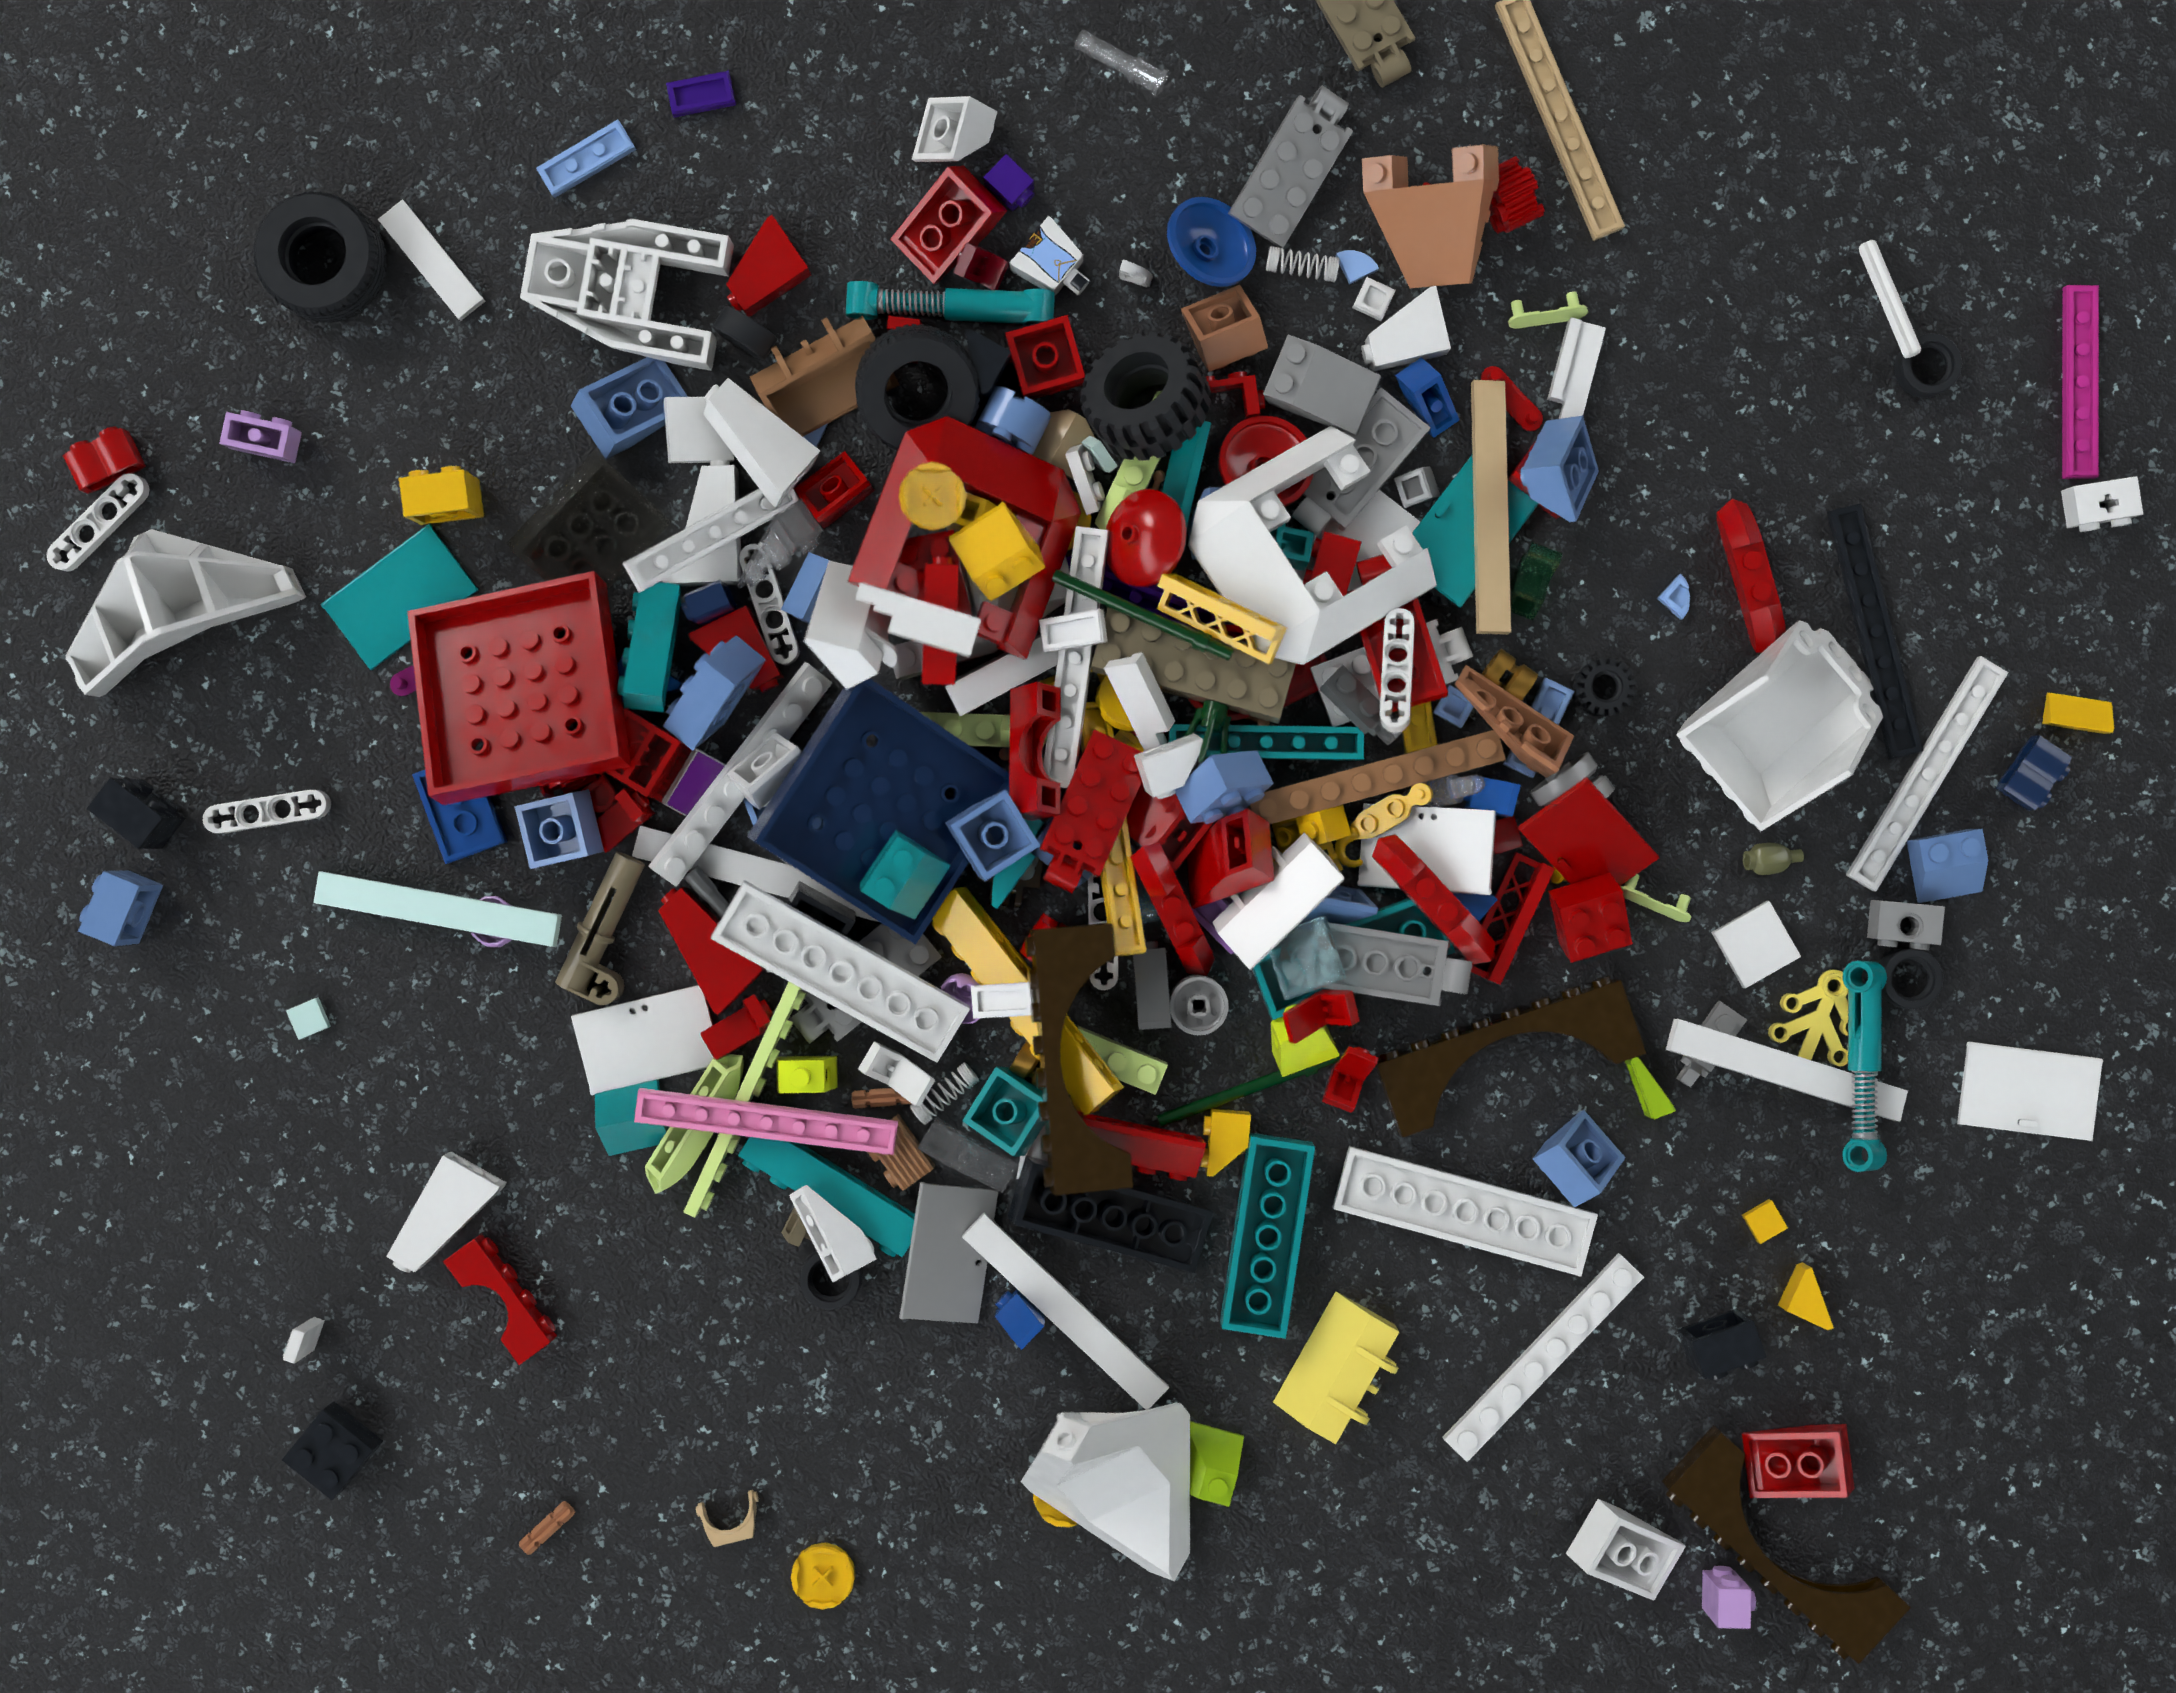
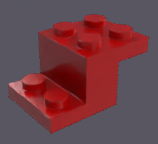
[606,708,692,815]

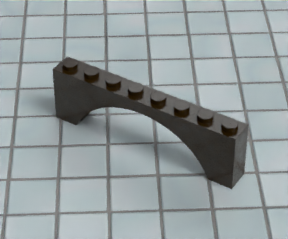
[1025,923,1133,1195]
[1375,975,1646,1138]
[1662,1425,1911,1664]

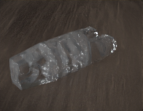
[1403,775,1486,808]

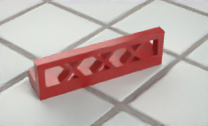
[1464,852,1555,985]

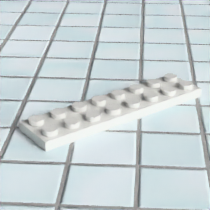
[711,880,970,1063]
[1332,1146,1598,1276]

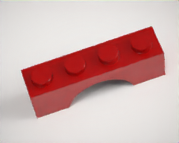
[1009,682,1061,821]
[443,1234,557,1365]

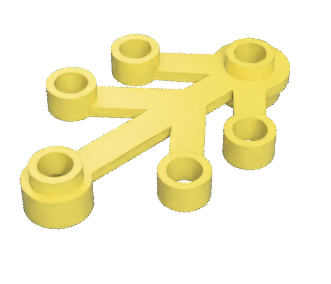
[1768,970,1848,1067]

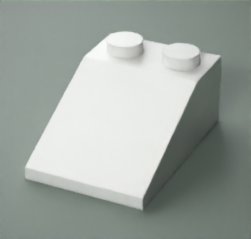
[1566,1499,1686,1601]

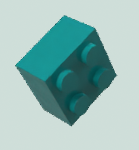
[962,1067,1045,1157]

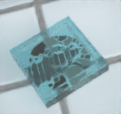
[1269,916,1346,1000]

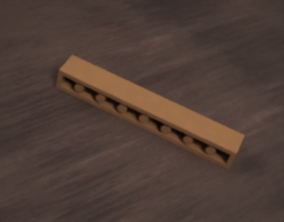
[1248,730,1506,824]

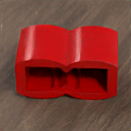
[63,426,146,494]

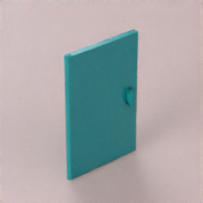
[1412,455,1539,607]
[321,523,479,670]

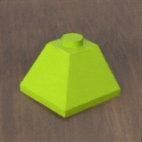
[1190,1421,1244,1507]

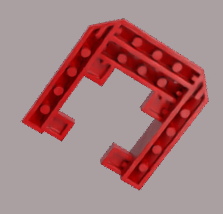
[847,416,1081,660]

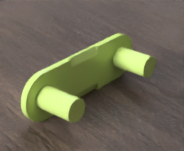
[1508,291,1588,329]
[1620,874,1691,922]

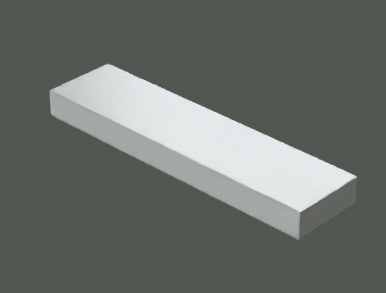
[378,199,485,321]

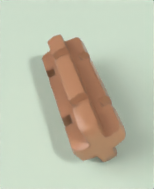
[851,1088,912,1109]
[519,1501,575,1555]

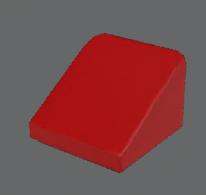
[1493,815,1523,855]

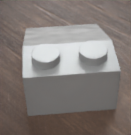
[1263,334,1381,436]

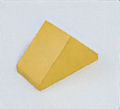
[1778,1262,1834,1330]

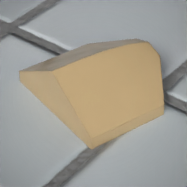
[1033,409,1095,480]

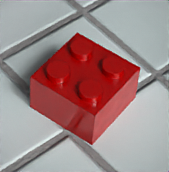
[1005,315,1085,400]
[1548,872,1633,963]

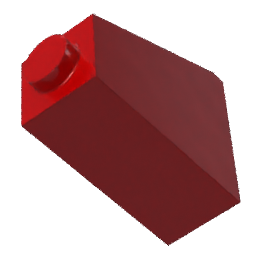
[726,215,811,317]
[688,605,784,693]

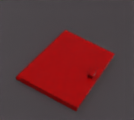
[1518,777,1659,886]

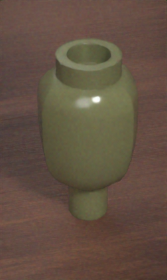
[1743,843,1804,875]

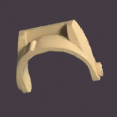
[696,1490,759,1547]

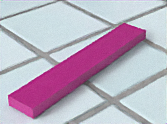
[2062,285,2099,479]

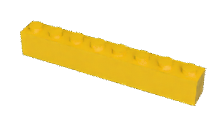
[932,887,1124,1115]

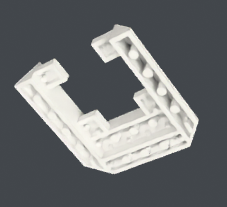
[1188,426,1437,665]

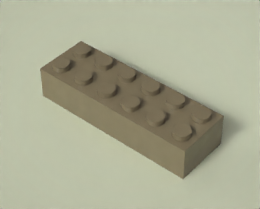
[1091,607,1296,724]

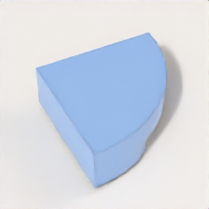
[1336,250,1379,284]
[1657,574,1690,620]

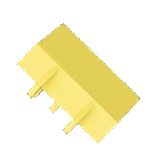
[1273,1291,1399,1444]

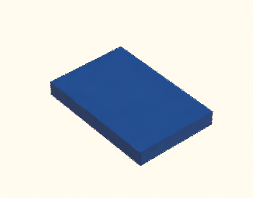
[412,770,508,864]

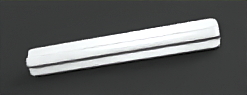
[1859,240,1921,358]

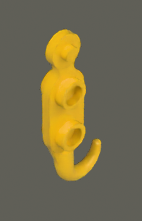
[1335,783,1433,868]

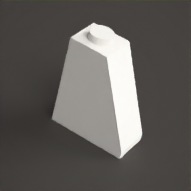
[1361,286,1451,372]

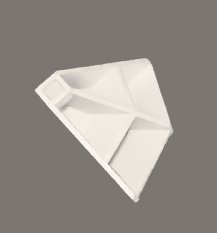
[66,529,306,697]
[1021,1403,1190,1581]

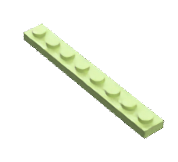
[684,982,806,1218]

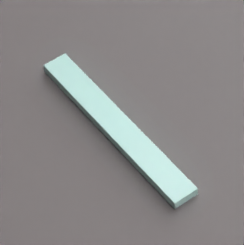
[313,871,562,947]

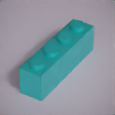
[618,582,682,712]

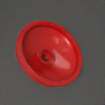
[1219,416,1314,507]
[1106,489,1186,587]

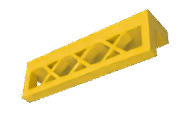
[1157,573,1287,664]

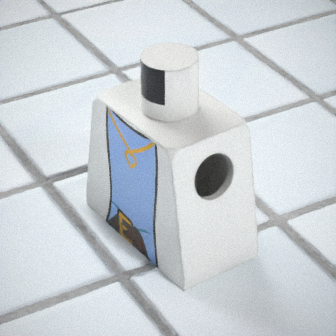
[1010,215,1090,295]

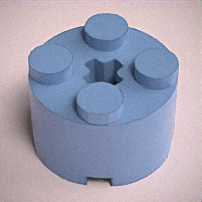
[974,386,1051,455]

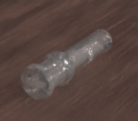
[1074,29,1170,97]

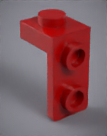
[1206,371,1265,419]
[597,788,655,852]
[1283,989,1360,1043]
[700,994,773,1060]
[1322,1047,1378,1113]

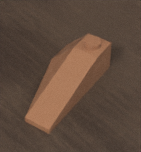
[1454,665,1574,778]

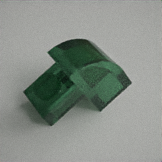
[1510,542,1562,620]

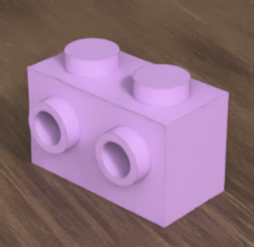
[219,410,302,463]
[1702,1566,1756,1629]

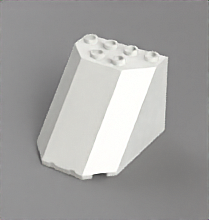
[1676,620,1883,832]

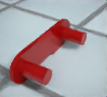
[1481,366,1543,431]

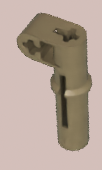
[555,851,645,1005]

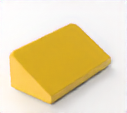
[2042,693,2114,734]

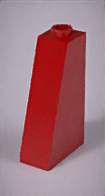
[922,556,959,685]
[658,887,766,1015]

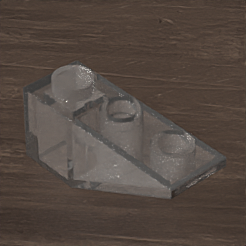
[737,499,823,589]
[918,1117,1019,1193]

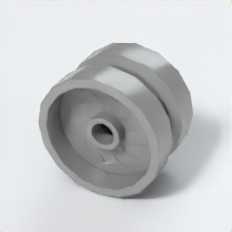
[1530,752,1615,806]

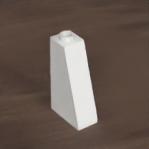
[703,378,820,507]
[673,460,742,586]
[945,634,1059,716]
[386,1152,507,1272]

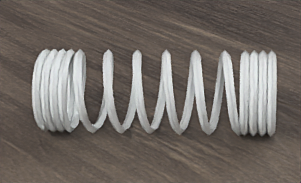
[1266,246,1340,282]
[910,1062,979,1125]

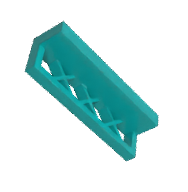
[1162,421,1211,528]

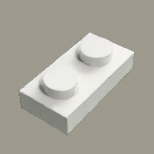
[1065,444,1105,515]

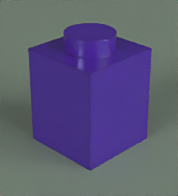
[984,154,1035,212]

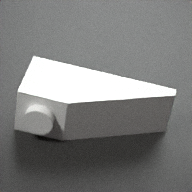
[789,1185,876,1282]

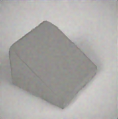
[1394,466,1440,508]

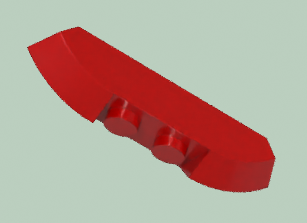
[1717,499,1786,653]
[1372,834,1496,965]
[1130,843,1215,976]

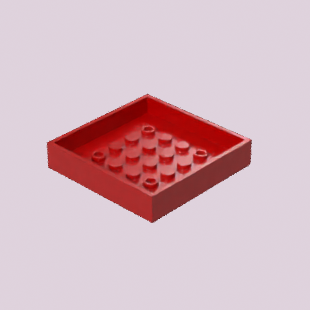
[407,571,631,805]

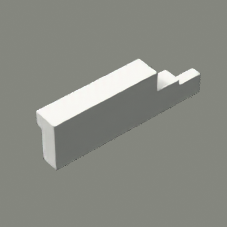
[1547,317,1606,419]
[855,582,981,658]
[1104,652,1175,751]

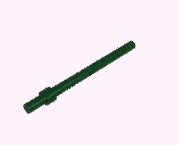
[1052,569,1235,661]
[1157,1056,1340,1127]

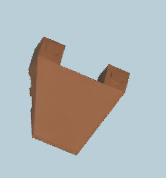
[1362,145,1499,288]

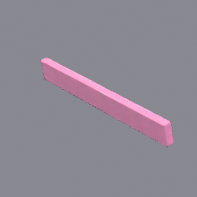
[634,1088,898,1155]

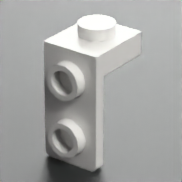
[858,1042,935,1107]

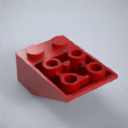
[1126,782,1214,872]
[1187,808,1275,909]

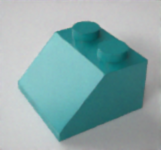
[860,830,951,919]

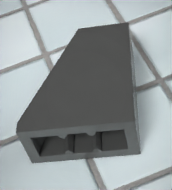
[1133,941,1172,1030]

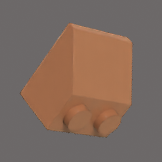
[1181,285,1268,372]

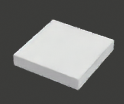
[664,397,734,463]
[1711,901,1801,988]

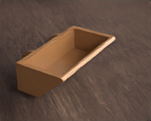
[750,316,900,437]

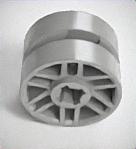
[1169,975,1229,1035]

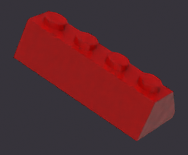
[1077,1111,1206,1181]

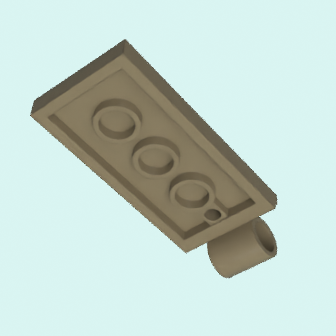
[1315,0,1415,88]

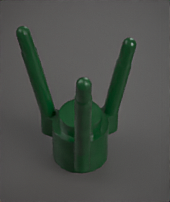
[1184,700,1232,763]

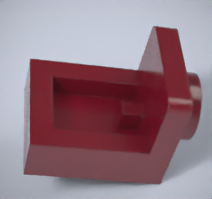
[954,243,1009,290]

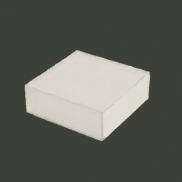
[1352,277,1396,321]

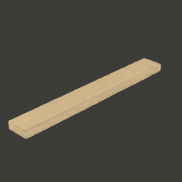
[1495,0,1625,241]
[1471,380,1511,635]

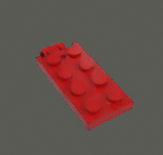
[1347,554,1448,712]
[1039,729,1142,893]

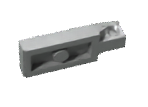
[1676,1001,1747,1087]

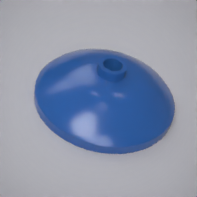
[1167,197,1256,287]

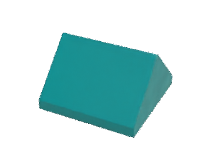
[595,1080,669,1156]

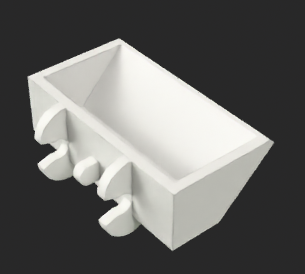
[805,561,898,689]
[1212,832,1345,970]

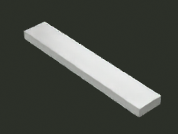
[623,489,801,592]

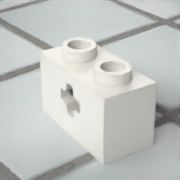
[2061,476,2143,532]

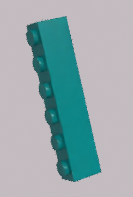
[1168,724,1364,761]
[738,1137,915,1257]

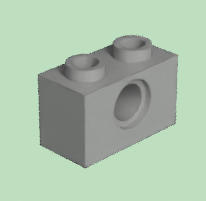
[1867,900,1945,950]

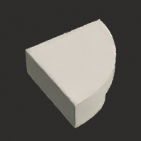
[1119,260,1153,287]

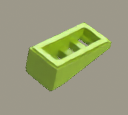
[1625,1057,1676,1119]

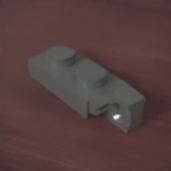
[1320,665,1403,745]

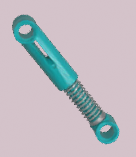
[846,281,1055,326]
[1842,961,1887,1172]

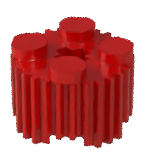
[1489,156,1545,234]

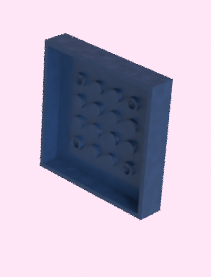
[747,678,1009,945]

